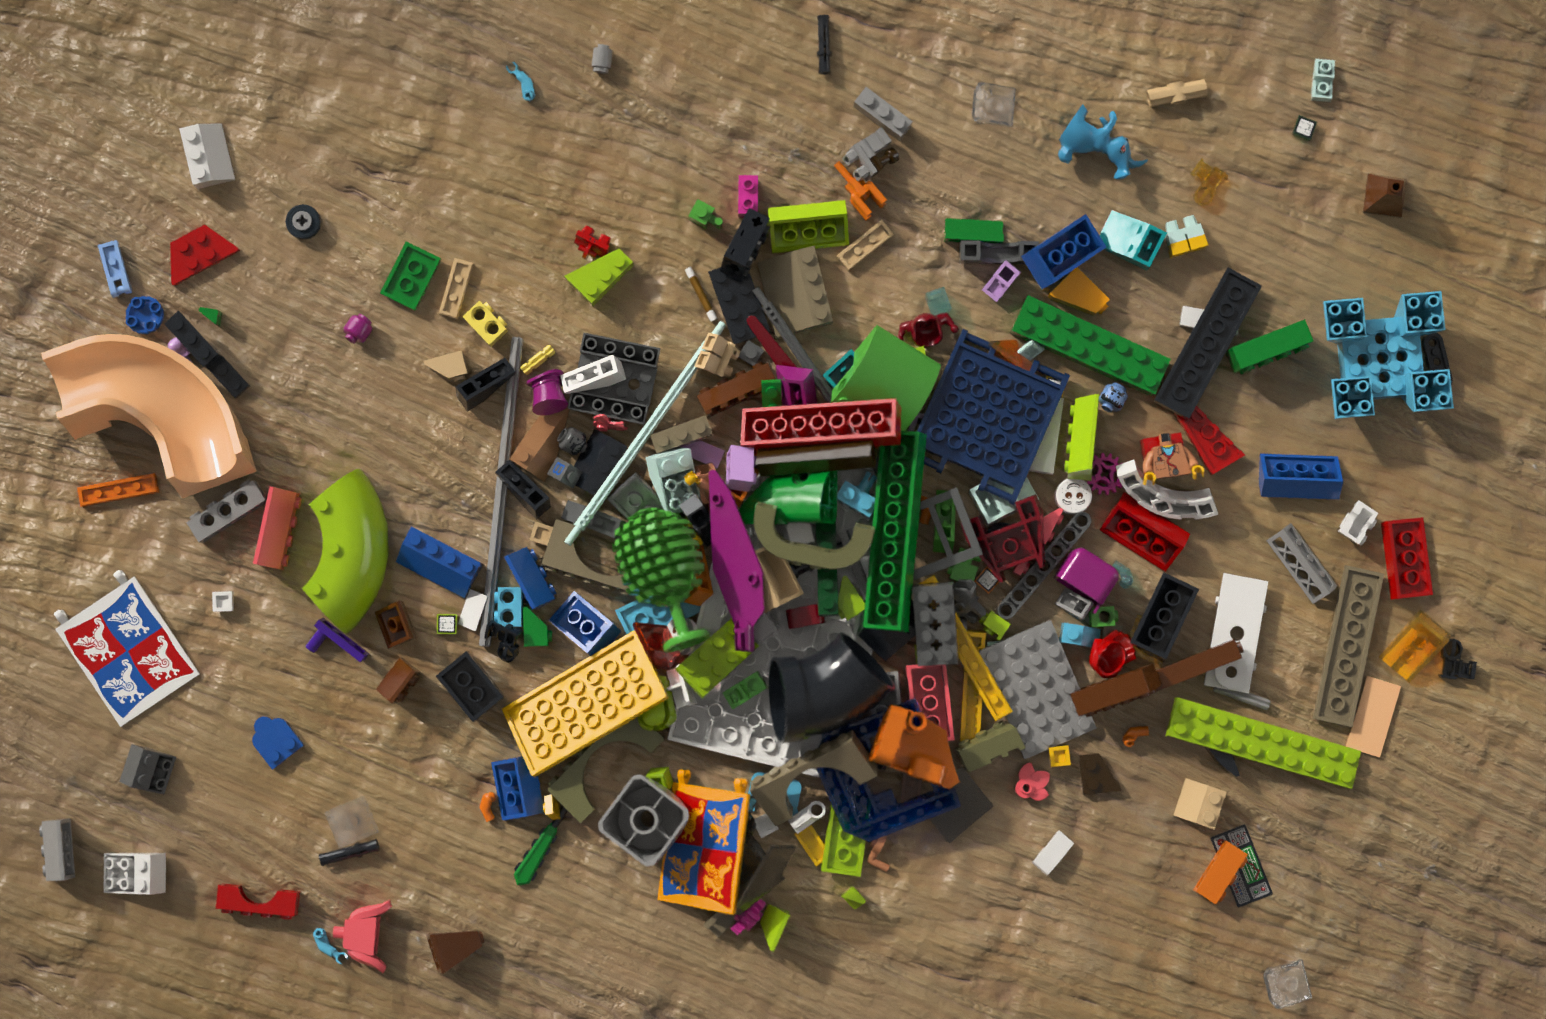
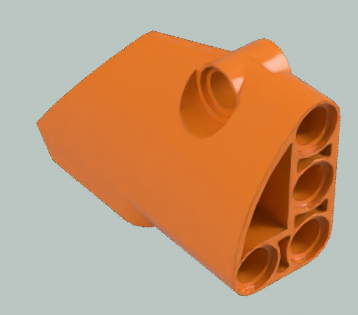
[869,704,960,789]

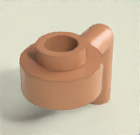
[867,833,890,872]

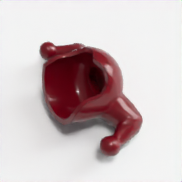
[896,312,959,348]

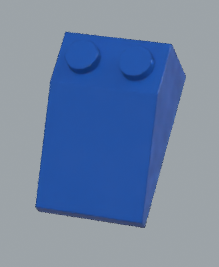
[549,591,622,656]

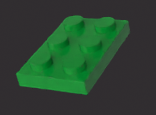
[380,241,442,311]

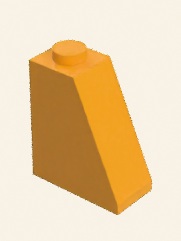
[1047,267,1110,316]

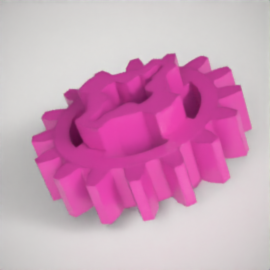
[1087,453,1122,496]
[731,897,766,935]

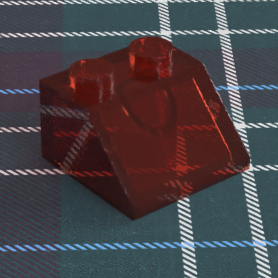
[633,622,680,670]

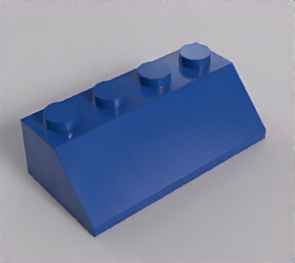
[1259,454,1343,500]
[396,526,483,598]

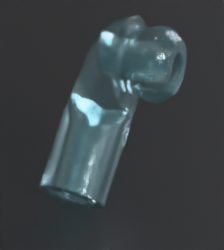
[1112,560,1133,589]

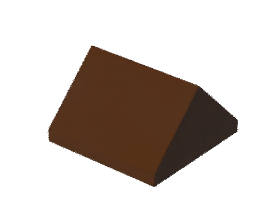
[374,601,417,649]

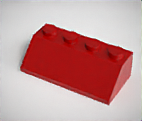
[1099,492,1190,572]

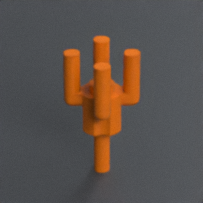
[834,161,887,221]

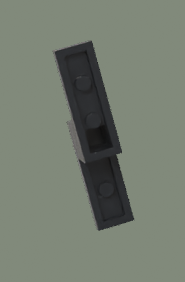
[164,311,250,399]

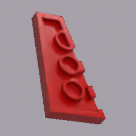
[1173,405,1245,475]

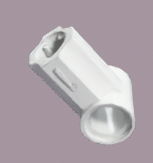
[788,801,825,834]

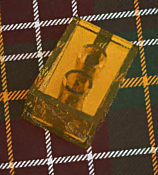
[1379,609,1451,683]

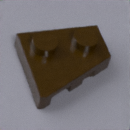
[1079,753,1121,795]

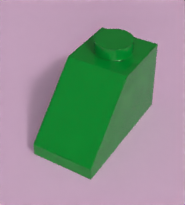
[523,607,553,647]

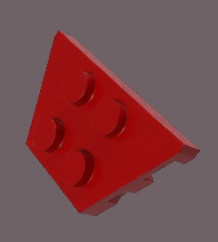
[170,224,240,286]

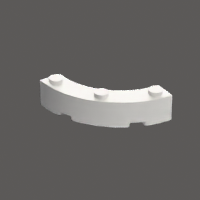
[1116,459,1218,519]

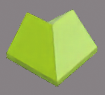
[760,904,790,952]

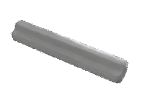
[1213,687,1271,710]

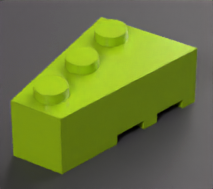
[564,249,634,306]

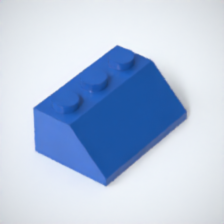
[504,547,557,610]
[491,756,544,820]

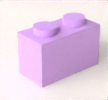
[726,445,757,492]

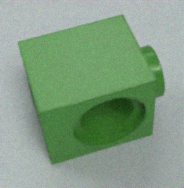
[1089,606,1118,627]

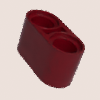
[785,604,826,629]

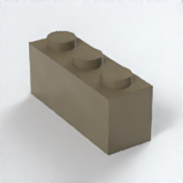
[650,415,713,454]

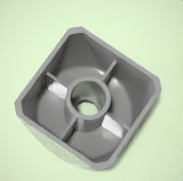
[598,775,689,866]

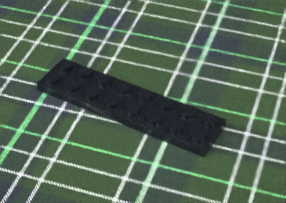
[1154,267,1262,420]

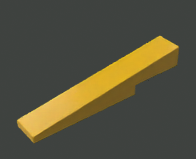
[959,630,986,743]

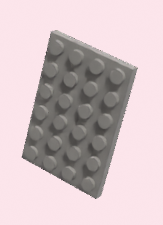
[979,620,1096,759]

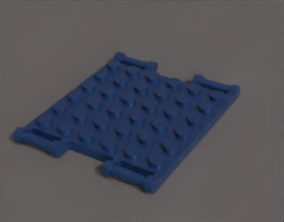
[917,329,1070,506]

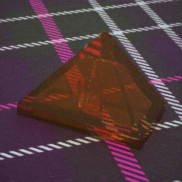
[988,339,1023,367]

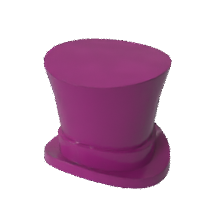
[527,369,568,416]

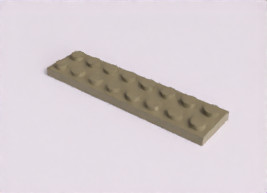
[1312,565,1384,727]

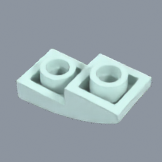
[1311,59,1335,102]

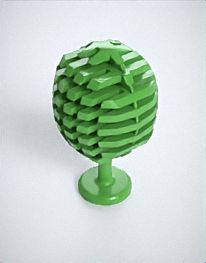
[612,508,710,653]

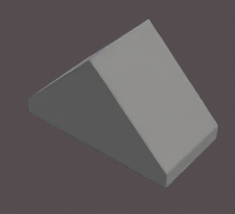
[1055,588,1094,620]

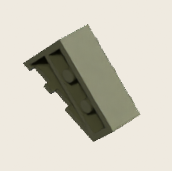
[954,721,1026,772]

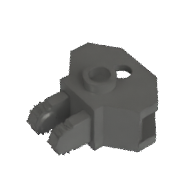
[953,579,986,624]

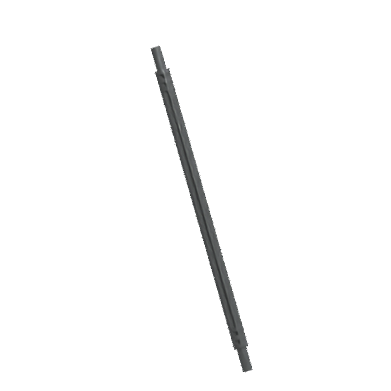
[753,287,879,475]

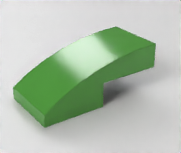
[722,671,768,710]

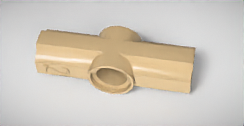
[1146,79,1208,107]

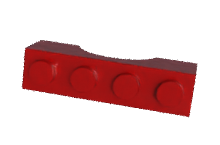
[215,883,300,920]

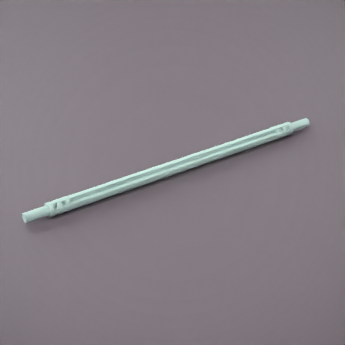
[564,321,726,546]

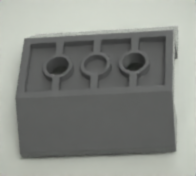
[568,333,660,425]

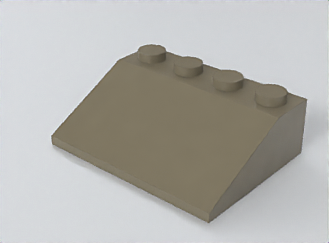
[757,246,833,338]

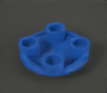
[126,296,164,334]

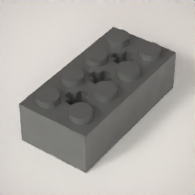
[912,582,959,666]

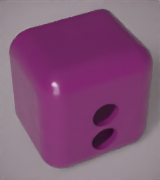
[1053,548,1119,614]

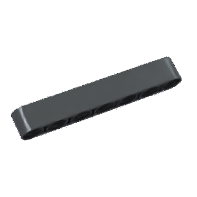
[996,512,1091,620]

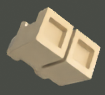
[694,332,740,377]

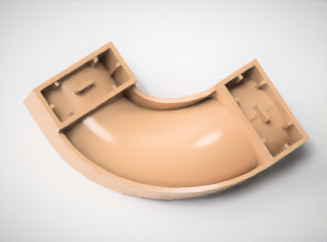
[41,334,257,498]

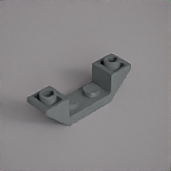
[561,500,628,540]

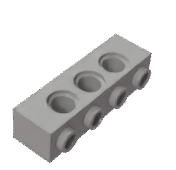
[186,480,267,543]

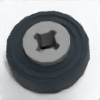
[285,204,321,240]

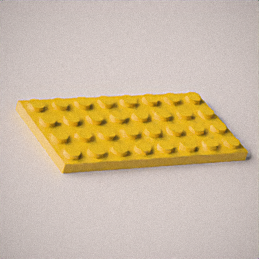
[502,630,669,777]

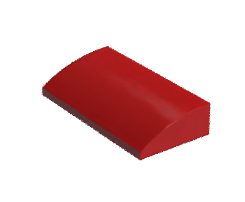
[1381,517,1433,600]

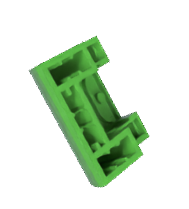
[831,325,941,431]

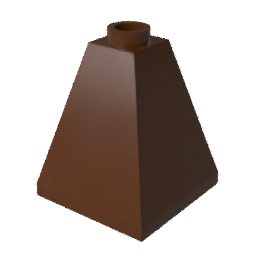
[1363,174,1407,218]
[426,931,485,974]

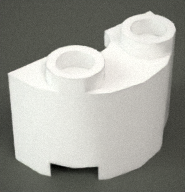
[1338,500,1378,546]

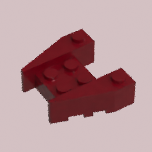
[960,494,1045,583]

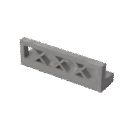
[1266,523,1337,604]

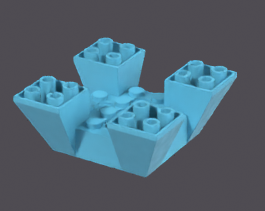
[1323,291,1454,419]

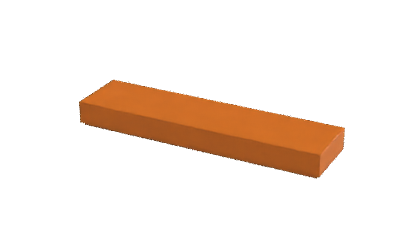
[77,473,159,507]

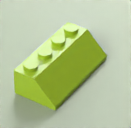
[768,200,849,253]
[1064,394,1099,481]

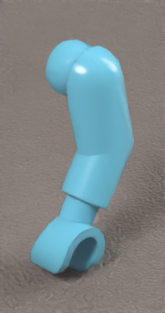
[506,62,535,101]
[313,928,348,965]

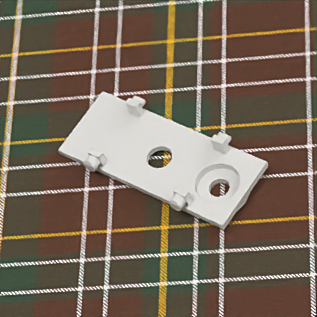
[1204,573,1268,693]

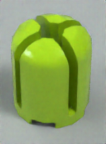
[637,676,677,731]

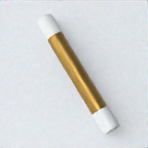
[685,267,718,322]

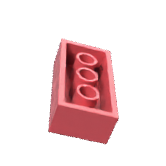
[905,664,955,741]

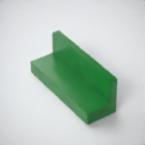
[944,218,1004,243]

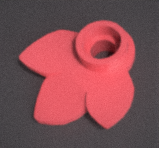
[593,414,628,432]
[1015,763,1050,801]

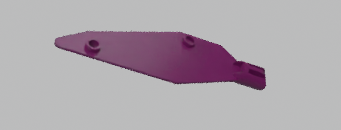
[709,470,765,652]

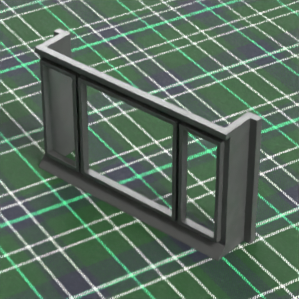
[838,487,983,600]

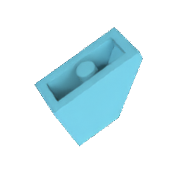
[1059,623,1101,648]

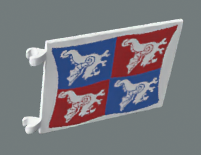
[54,570,200,727]

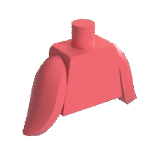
[333,900,392,974]

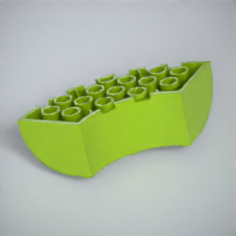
[302,469,389,634]

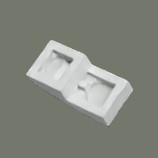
[1032,831,1074,875]

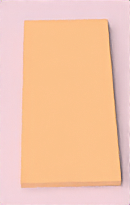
[1346,676,1401,758]

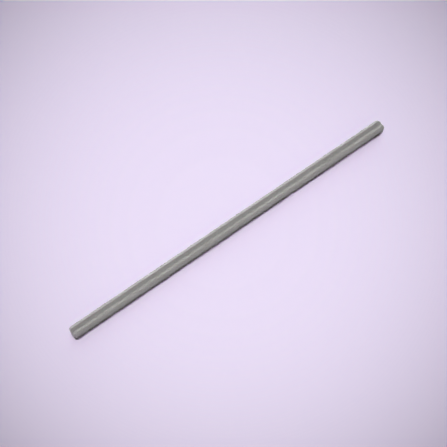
[479,337,523,647]

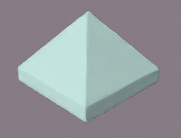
[1017,340,1045,361]

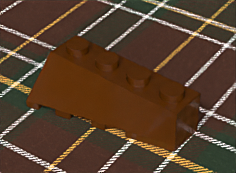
[697,362,775,419]

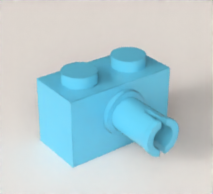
[837,471,877,519]

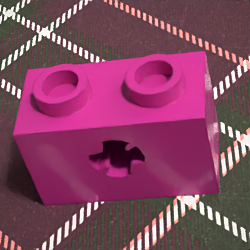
[738,175,758,218]

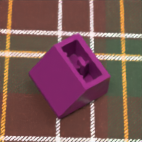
[776,365,817,406]

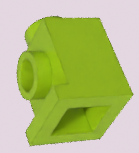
[979,611,1011,641]

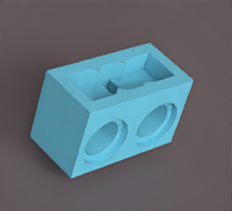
[494,587,523,627]

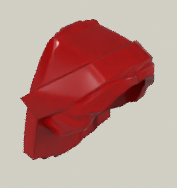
[1089,629,1136,679]

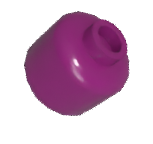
[343,314,373,344]

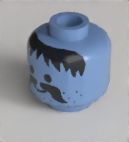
[1099,383,1128,413]

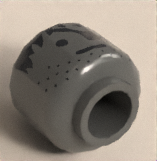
[557,427,588,456]

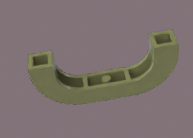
[754,502,875,570]

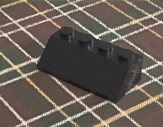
[1130,572,1199,662]

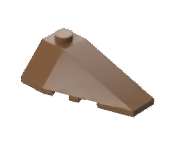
[510,407,570,482]

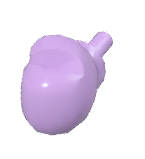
[168,338,192,362]

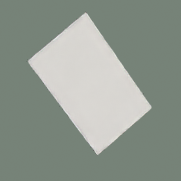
[458,589,488,631]

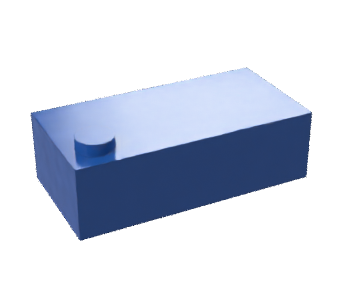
[1021,214,1106,289]

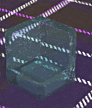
[925,287,952,316]

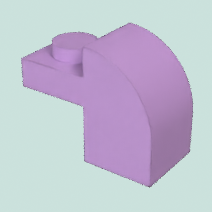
[982,260,1021,302]

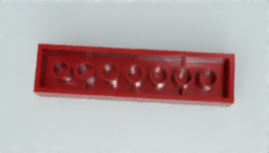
[740,399,902,454]

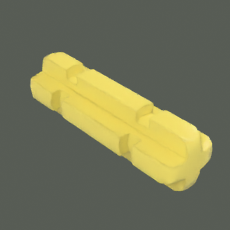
[521,345,555,375]

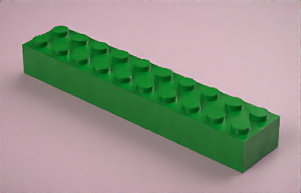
[863,431,927,632]

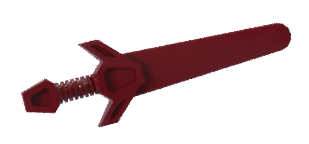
[747,315,818,402]

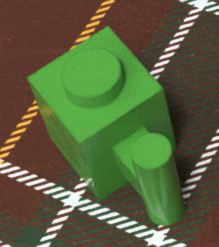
[688,199,723,229]
[947,547,981,581]

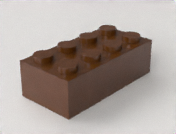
[1070,664,1162,717]

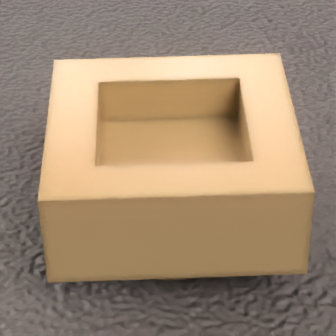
[530,522,553,546]

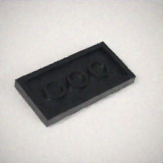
[708,267,771,345]

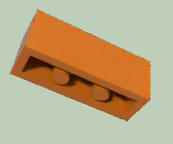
[1193,840,1248,904]

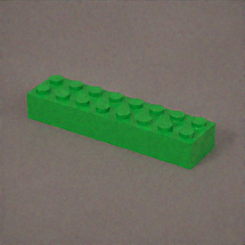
[1010,295,1171,397]

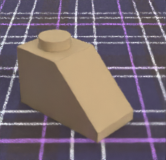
[424,351,469,382]

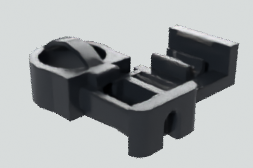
[484,620,522,663]
[1438,639,1477,679]

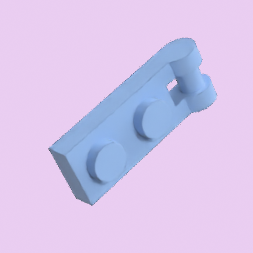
[98,240,132,298]

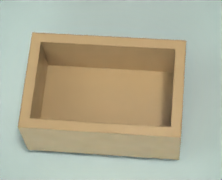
[755,547,804,613]

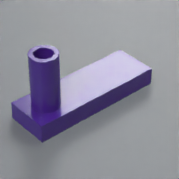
[306,618,369,662]

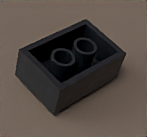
[436,651,505,722]

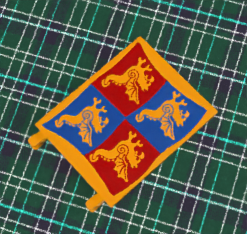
[657,769,750,915]

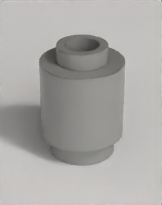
[591,44,613,74]

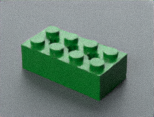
[1226,319,1314,375]

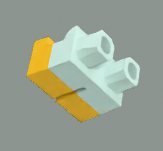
[1165,215,1208,258]

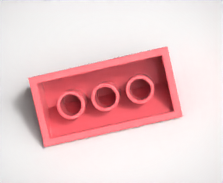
[253,486,301,570]

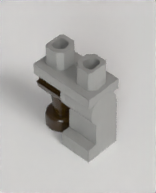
[842,127,899,181]

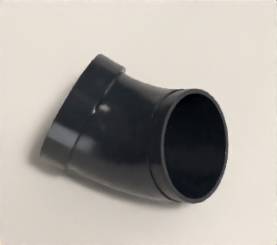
[768,632,895,744]

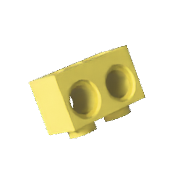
[463,301,508,347]

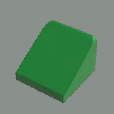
[198,307,222,327]

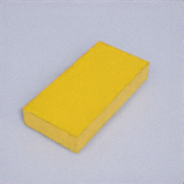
[794,825,825,867]

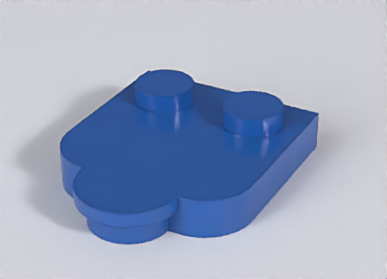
[252,716,304,770]

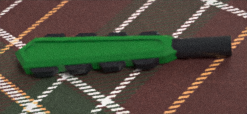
[513,806,568,885]

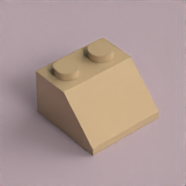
[1173,778,1227,829]

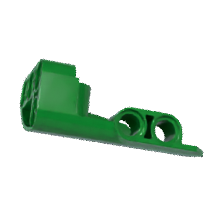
[739,471,838,525]

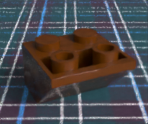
[376,658,421,704]

